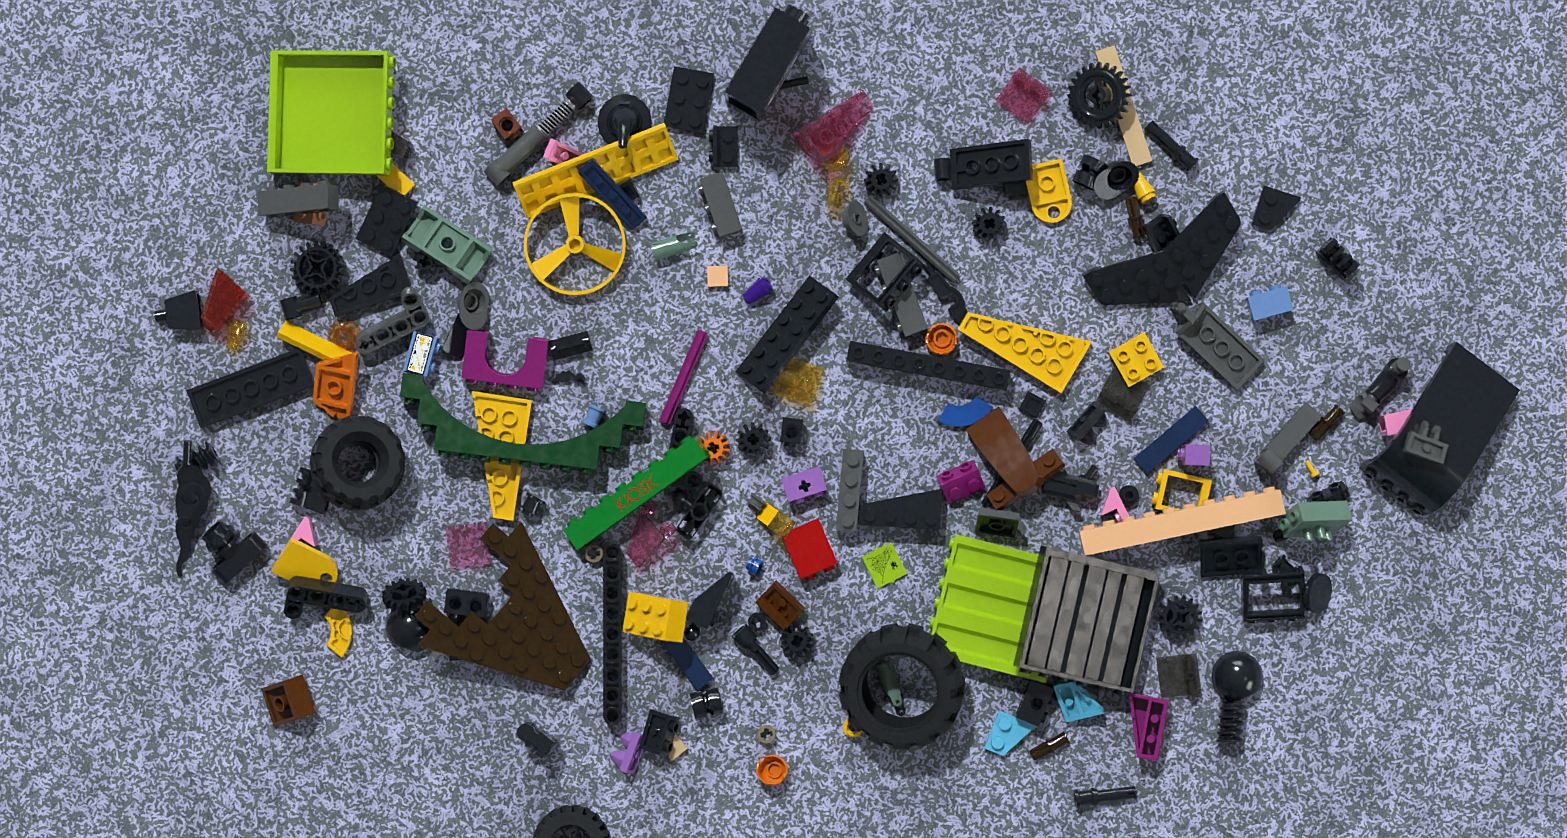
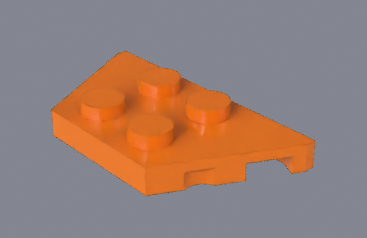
[313,352,359,419]

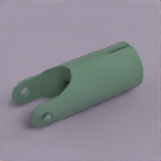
[650,231,698,261]
[875,660,902,707]

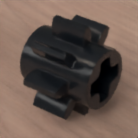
[414,251,439,275]

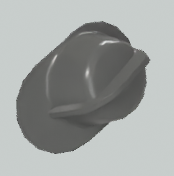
[457,282,489,330]

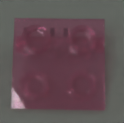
[996,67,1052,124]

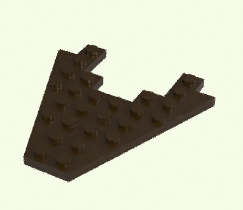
[414,522,591,691]

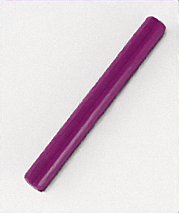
[659,330,708,425]

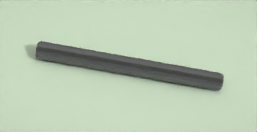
[864,195,960,282]

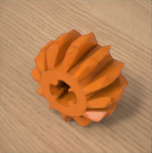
[700,431,731,465]

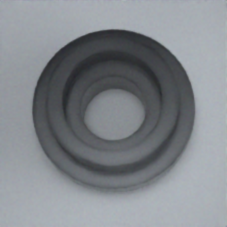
[1118,485,1139,505]

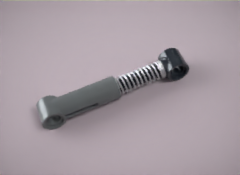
[484,82,594,187]

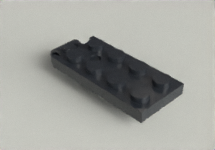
[934,139,1033,190]

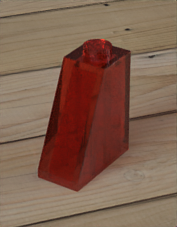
[201,268,251,332]

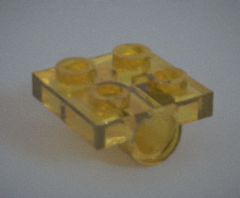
[773,358,824,407]

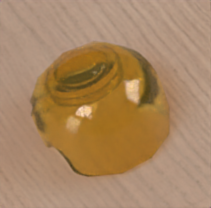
[818,142,850,172]

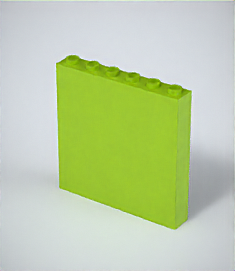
[267,50,396,175]

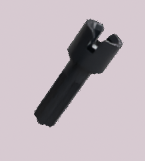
[731,624,779,675]

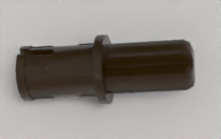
[1125,196,1146,238]
[1309,404,1345,441]
[1029,731,1070,760]

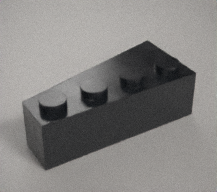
[858,489,942,529]

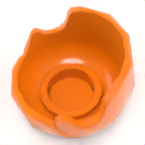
[756,755,788,786]

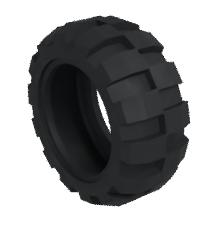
[839,623,965,750]

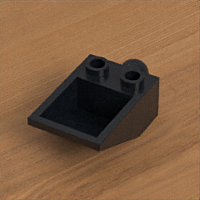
[684,571,733,641]

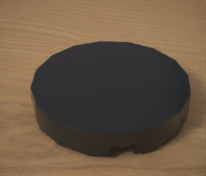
[1303,573,1332,613]

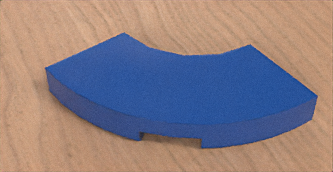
[937,396,993,427]

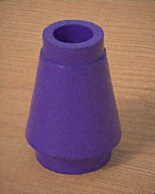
[742,276,773,304]

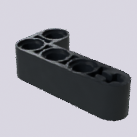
[669,408,703,490]
[284,576,367,619]

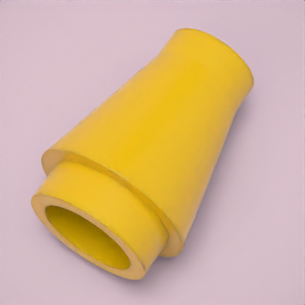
[1134,173,1156,204]

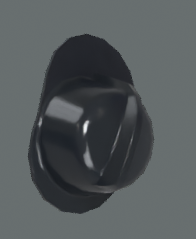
[1093,161,1139,199]

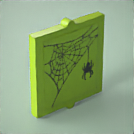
[862,542,907,589]

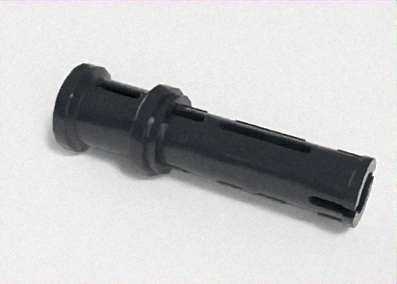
[1144,120,1199,172]
[1074,786,1137,808]

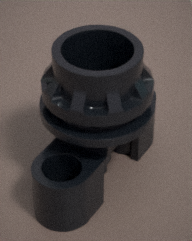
[202,520,267,584]

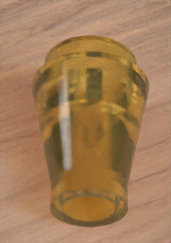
[226,319,248,350]

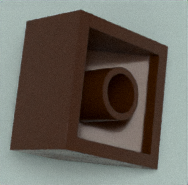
[261,674,316,727]

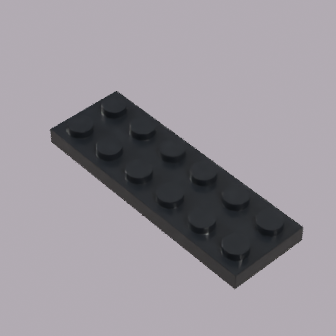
[735,275,839,394]
[186,348,314,428]

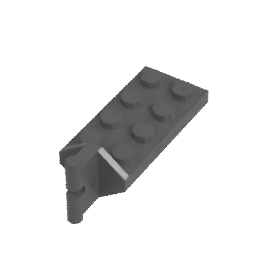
[1169,302,1264,390]

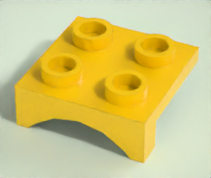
[1108,332,1164,387]

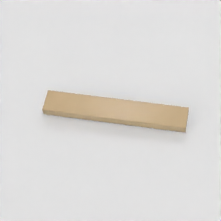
[1095,45,1152,166]

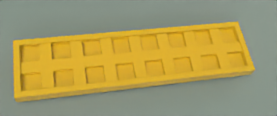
[512,123,679,219]

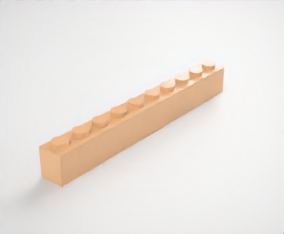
[1078,486,1286,556]

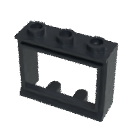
[846,232,925,312]
[1241,565,1305,623]

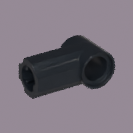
[280,291,323,321]

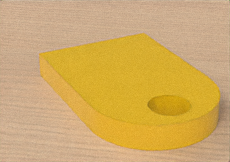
[1025,158,1072,223]
[271,537,338,582]

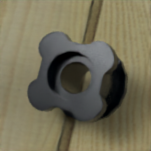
[520,492,546,518]

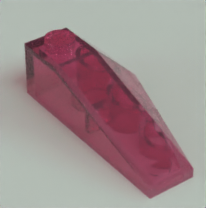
[792,90,874,164]

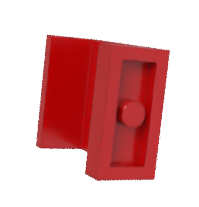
[781,518,838,581]

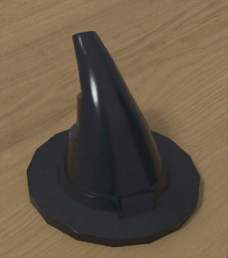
[597,94,652,149]

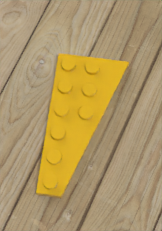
[957,312,1092,394]
[472,391,532,521]

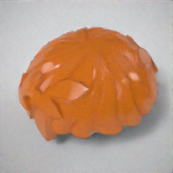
[925,323,958,356]

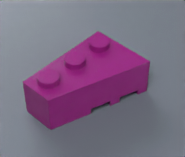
[1128,692,1170,761]

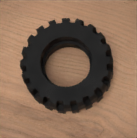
[533,804,610,838]

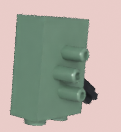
[1272,501,1352,543]

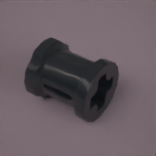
[1271,554,1298,572]

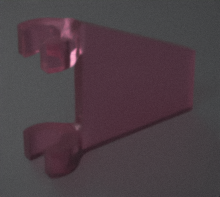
[626,500,677,568]

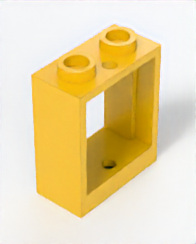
[1151,469,1212,511]

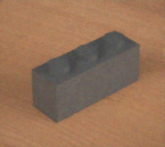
[697,171,742,238]

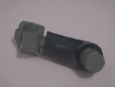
[1350,357,1411,421]

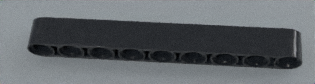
[603,543,622,725]

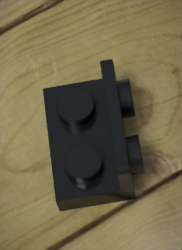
[709,125,738,167]
[639,709,680,756]

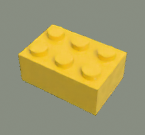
[622,592,688,642]

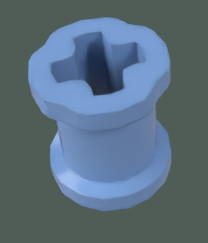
[582,404,606,428]

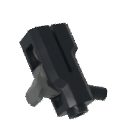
[1041,464,1099,512]

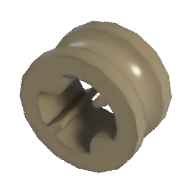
[585,544,603,563]
[757,725,776,744]

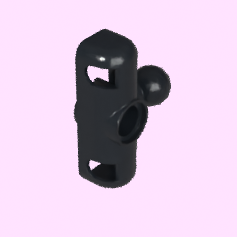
[672,484,723,540]

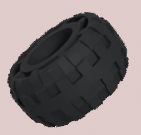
[309,415,406,511]

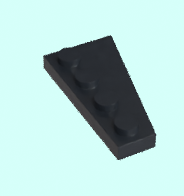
[329,254,411,317]

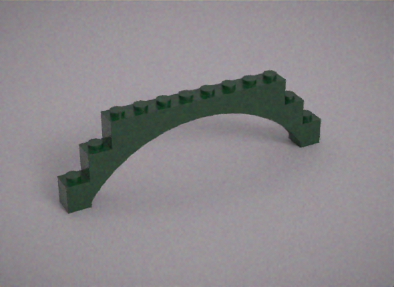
[400,373,646,475]

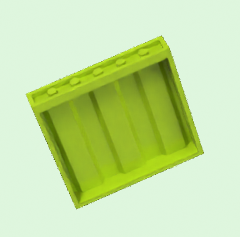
[929,534,1047,683]

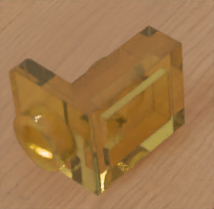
[826,178,850,207]

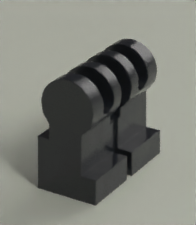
[1316,238,1360,280]
[289,467,330,514]
[517,722,558,758]

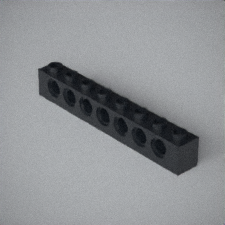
[846,341,1011,391]

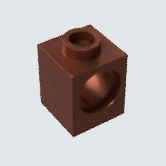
[491,108,522,141]

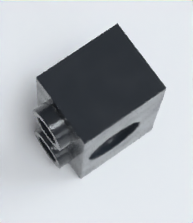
[1015,679,1055,727]

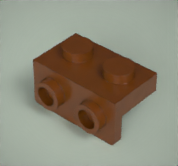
[755,580,805,630]

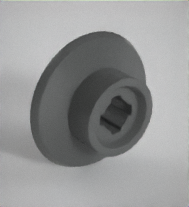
[842,201,869,236]

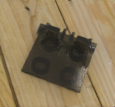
[1095,367,1150,421]
[1156,653,1201,698]

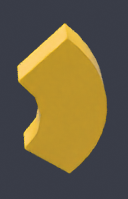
[324,608,352,658]

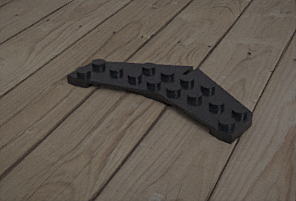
[1082,190,1241,305]

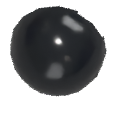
[385,604,429,652]
[1211,650,1263,702]

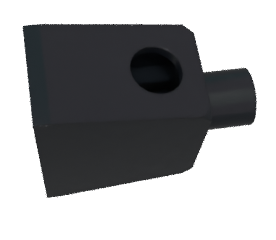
[154,290,204,330]

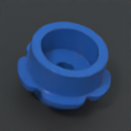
[746,556,763,576]

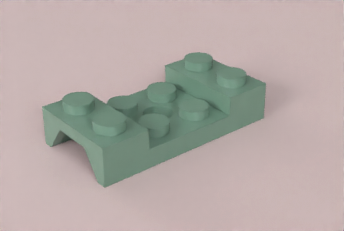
[401,205,492,285]

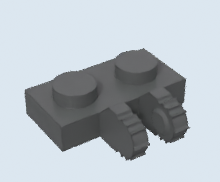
[1403,421,1448,465]

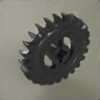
[1067,62,1132,129]

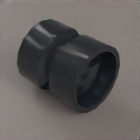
[1072,154,1107,191]
[690,687,723,719]

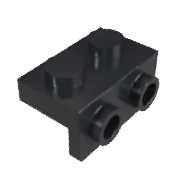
[1142,214,1179,252]

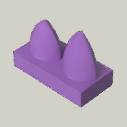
[609,732,643,774]

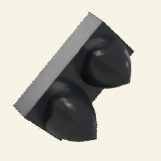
[1066,401,1107,445]

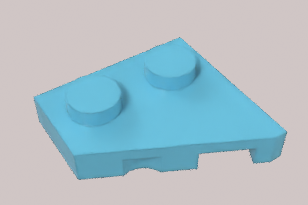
[1053,679,1104,722]
[984,710,1035,756]

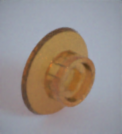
[327,319,362,353]

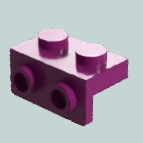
[936,460,986,505]

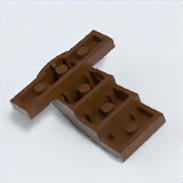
[965,406,1065,510]

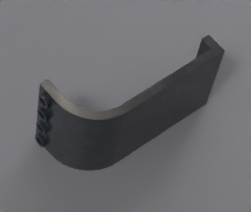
[1359,342,1520,516]

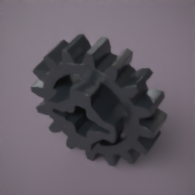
[382,578,427,614]
[1158,595,1202,639]

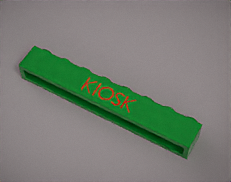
[563,435,711,550]

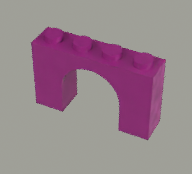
[461,329,550,392]

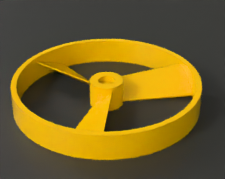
[524,193,626,295]

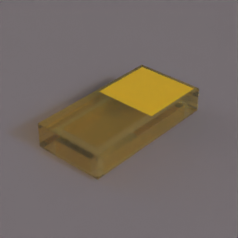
[756,502,796,539]

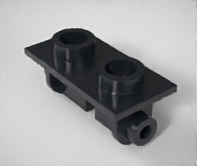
[549,331,593,361]
[1305,481,1350,502]

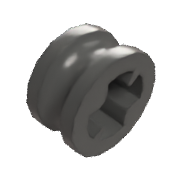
[746,493,766,511]

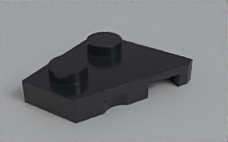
[1251,186,1301,231]

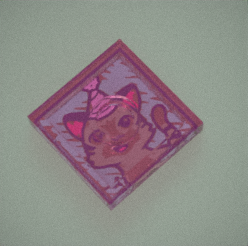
[446,522,491,567]

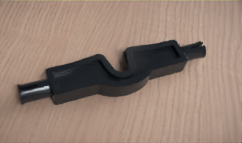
[923,261,968,325]

